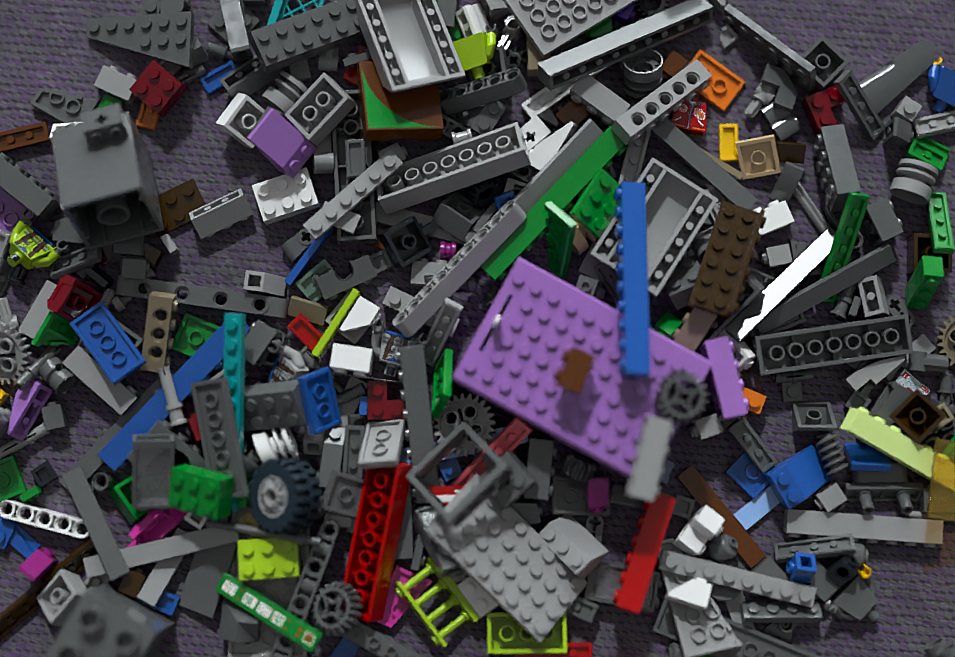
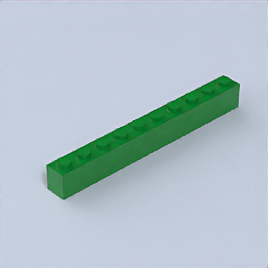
[479,126,627,282]

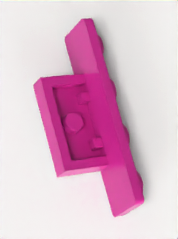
[126,508,188,548]

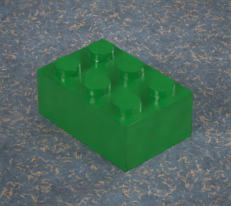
[168,464,235,520]

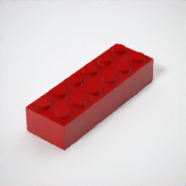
[612,493,676,616]

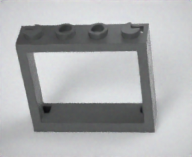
[406,421,514,529]

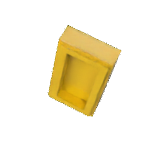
[718,124,739,162]

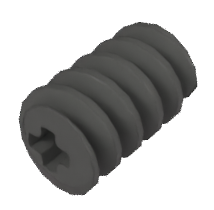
[813,433,849,475]

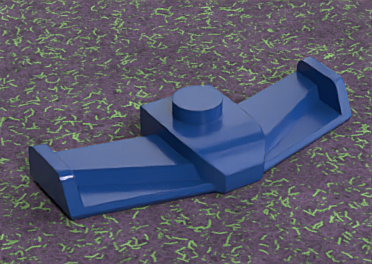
[0,516,41,559]

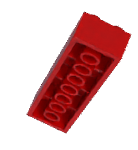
[341,462,413,622]

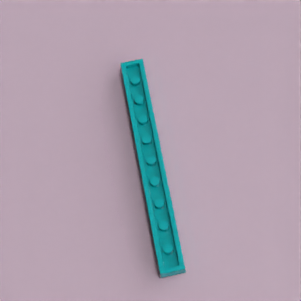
[223,313,246,511]

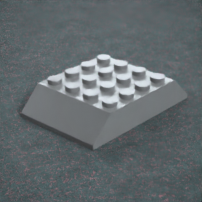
[355,0,465,93]
[590,157,718,296]

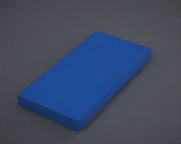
[69,301,147,385]

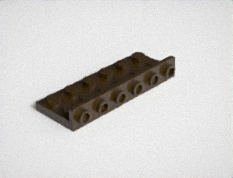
[687,200,767,319]

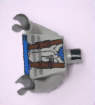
[371,320,431,377]
[254,339,310,385]

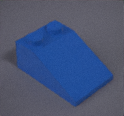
[763,444,832,509]

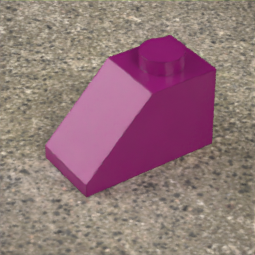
[585,478,608,514]
[18,548,58,581]

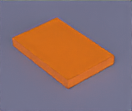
[688,49,746,113]

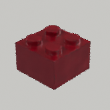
[129,60,188,117]

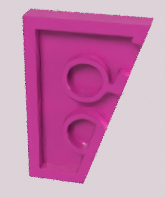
[376,565,432,628]

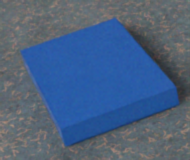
[297,367,342,435]

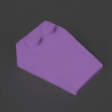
[248,108,316,178]

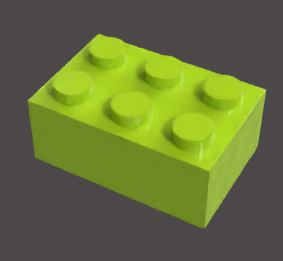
[238,538,302,581]

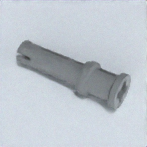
[157,366,187,426]

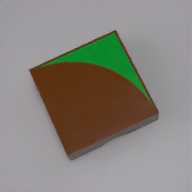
[356,61,444,141]

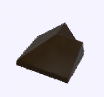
[889,389,947,444]

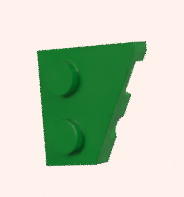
[31,311,79,347]

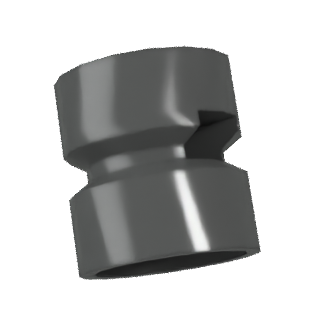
[38,357,76,394]

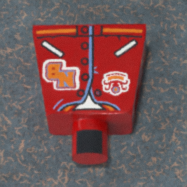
[670,91,706,136]

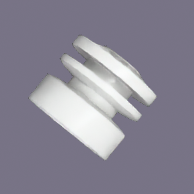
[252,427,300,463]

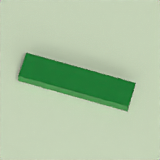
[926,192,955,254]

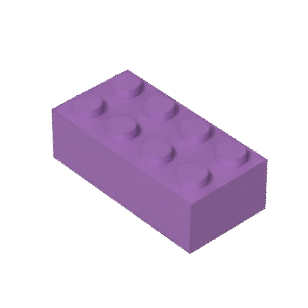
[699,336,749,422]

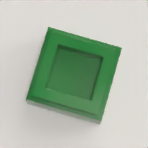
[19,486,44,502]

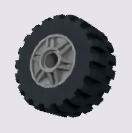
[248,458,322,535]

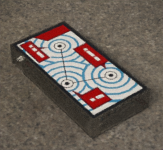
[890,366,932,397]

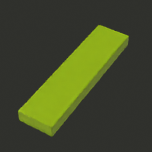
[312,288,361,358]

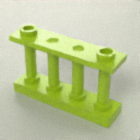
[394,556,480,647]

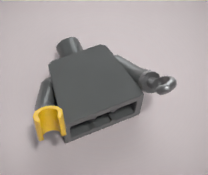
[824,564,879,622]

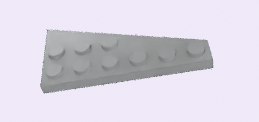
[657,538,742,657]

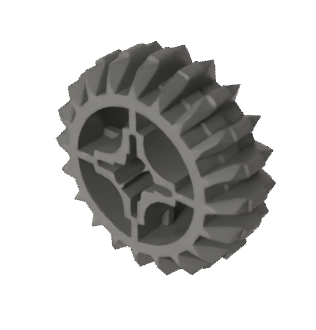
[654,369,709,424]
[311,582,363,637]

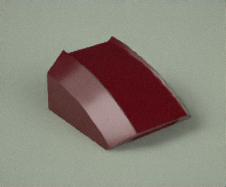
[47,275,103,322]

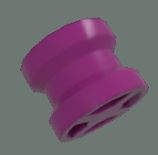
[440,241,456,260]

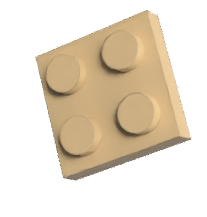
[736,134,781,180]

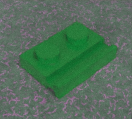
[905,135,951,173]

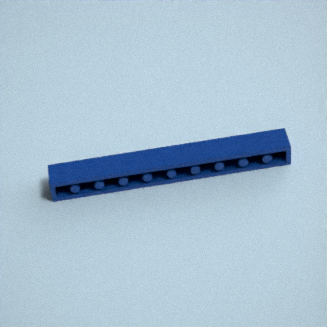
[614,181,650,379]
[97,323,250,471]

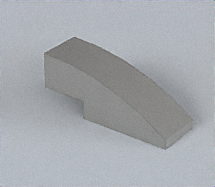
[842,357,905,391]

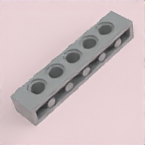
[611,59,712,145]

